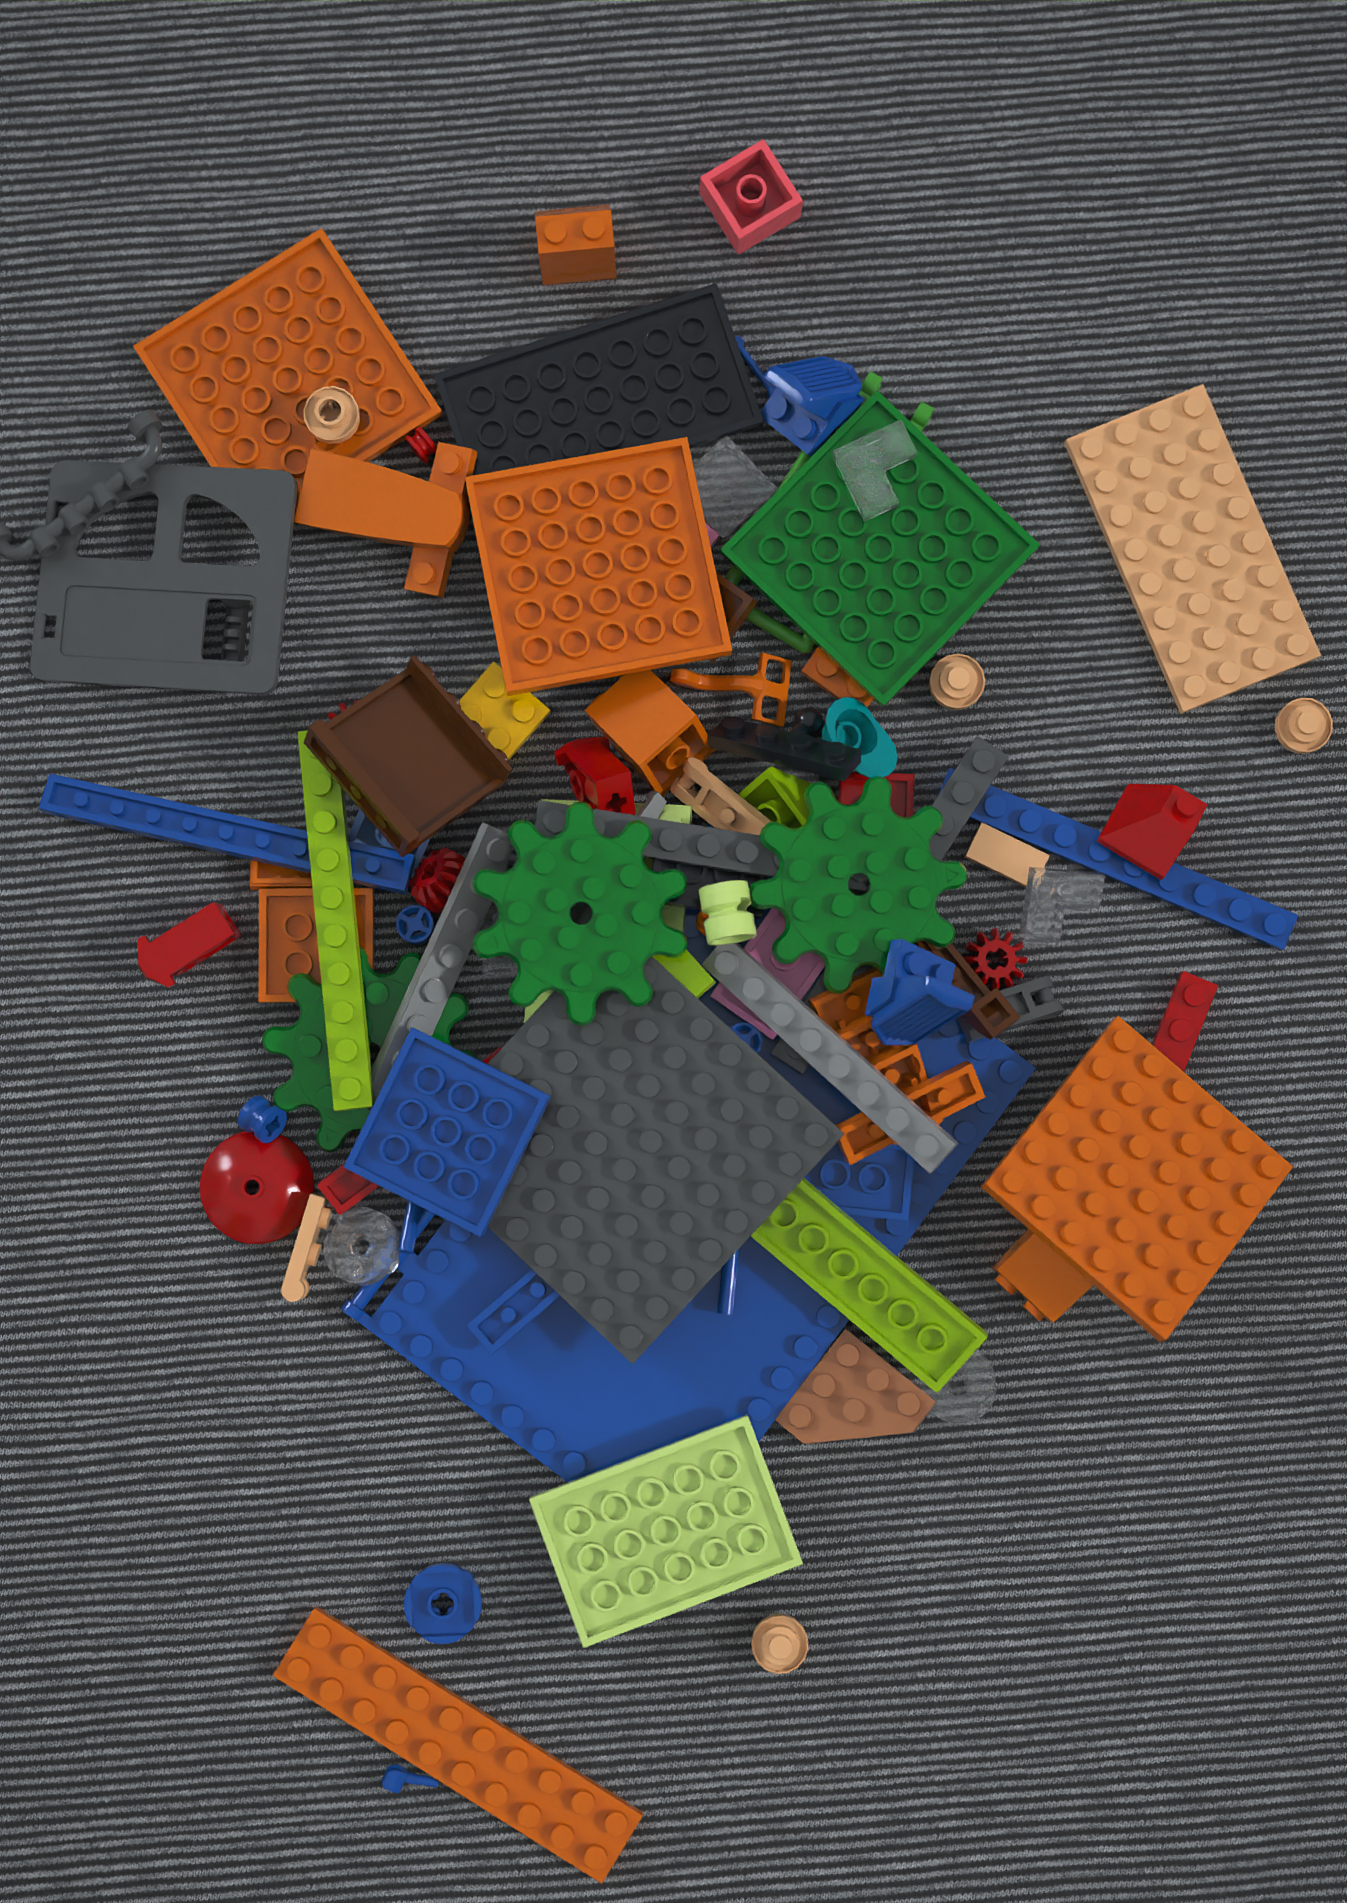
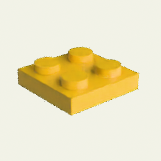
[459,662,551,760]

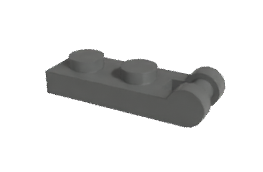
[957,976,1064,1044]

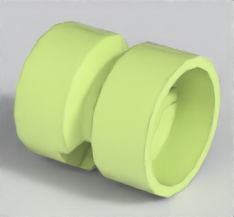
[698,880,757,945]

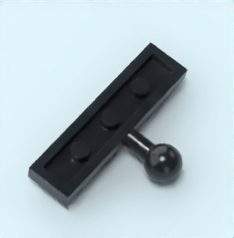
[708,707,861,781]

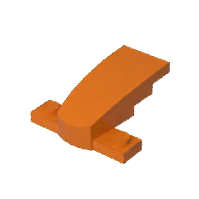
[294,442,478,598]
[808,967,985,1165]

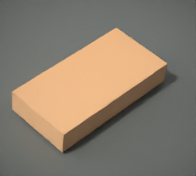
[964,823,1050,890]

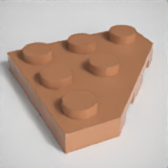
[775,1329,937,1444]

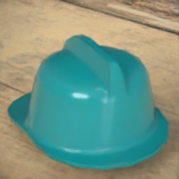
[822,697,898,778]

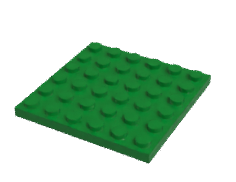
[720,391,1040,708]

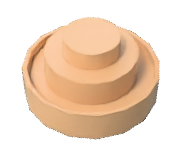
[303,386,360,444]
[929,653,985,711]
[1275,698,1333,754]
[751,1614,808,1674]

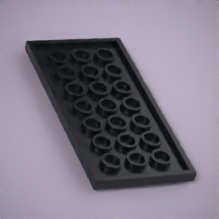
[434,283,764,476]

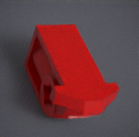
[554,737,636,815]
[137,902,242,988]

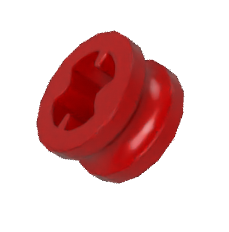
[404,426,437,464]

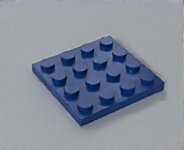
[343,1027,551,1237]

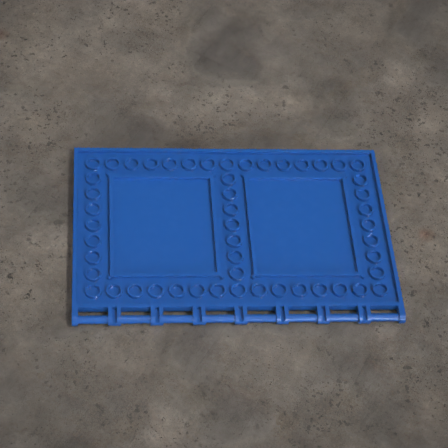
[341,823,1036,1482]

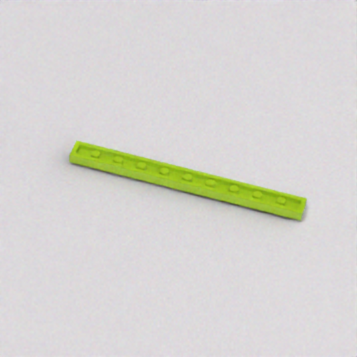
[298,730,375,1112]

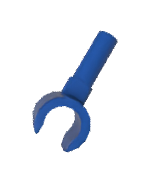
[382,1764,439,1793]

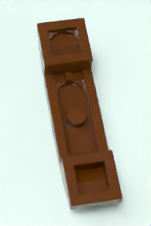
[913,941,1021,1040]

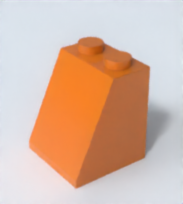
[535,204,616,285]
[585,670,716,797]
[992,1229,1093,1323]

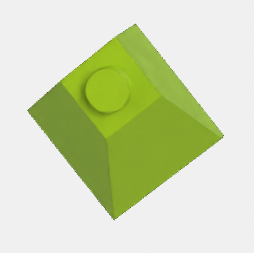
[738,766,812,829]

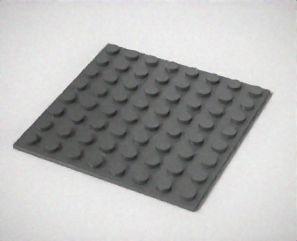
[488,957,844,1364]

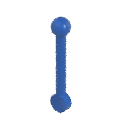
[735,336,777,398]

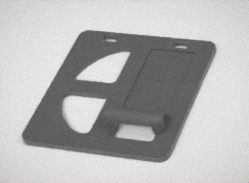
[30,460,297,695]

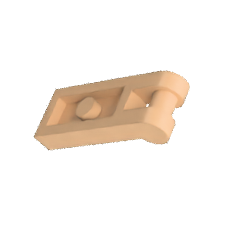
[670,757,772,835]
[281,1193,333,1302]

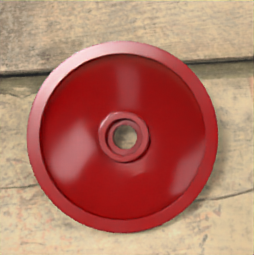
[200,1131,315,1244]

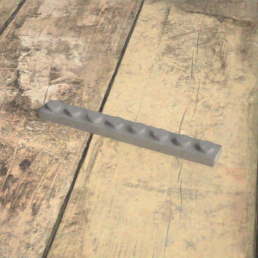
[367,822,513,1110]
[702,943,958,1173]

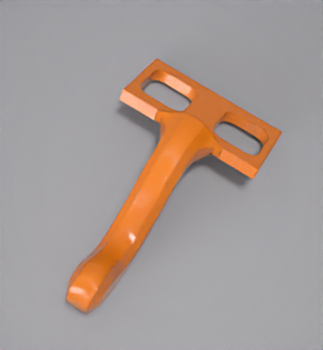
[670,653,792,727]

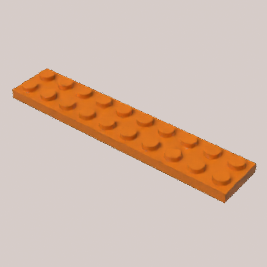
[272,1606,643,1884]

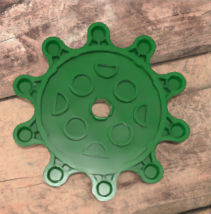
[749,776,968,994]
[472,801,688,1026]
[262,946,478,1153]

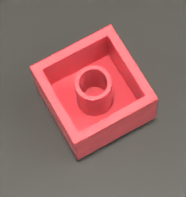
[699,139,803,255]

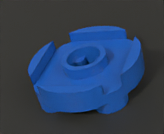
[404,1563,482,1644]

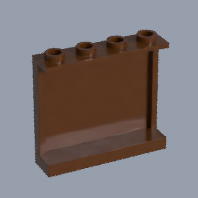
[304,655,513,858]

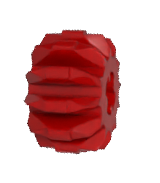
[409,847,466,914]
[963,928,1027,991]

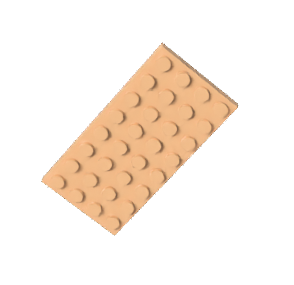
[1064,384,1321,714]

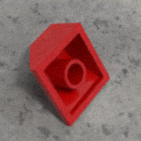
[1096,783,1208,880]

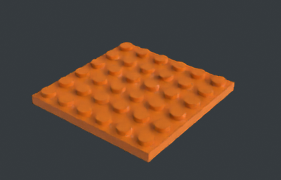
[133,228,443,508]
[465,437,732,696]
[981,1016,1293,1342]

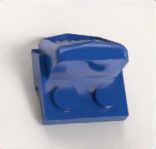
[760,356,865,456]
[865,939,975,1045]

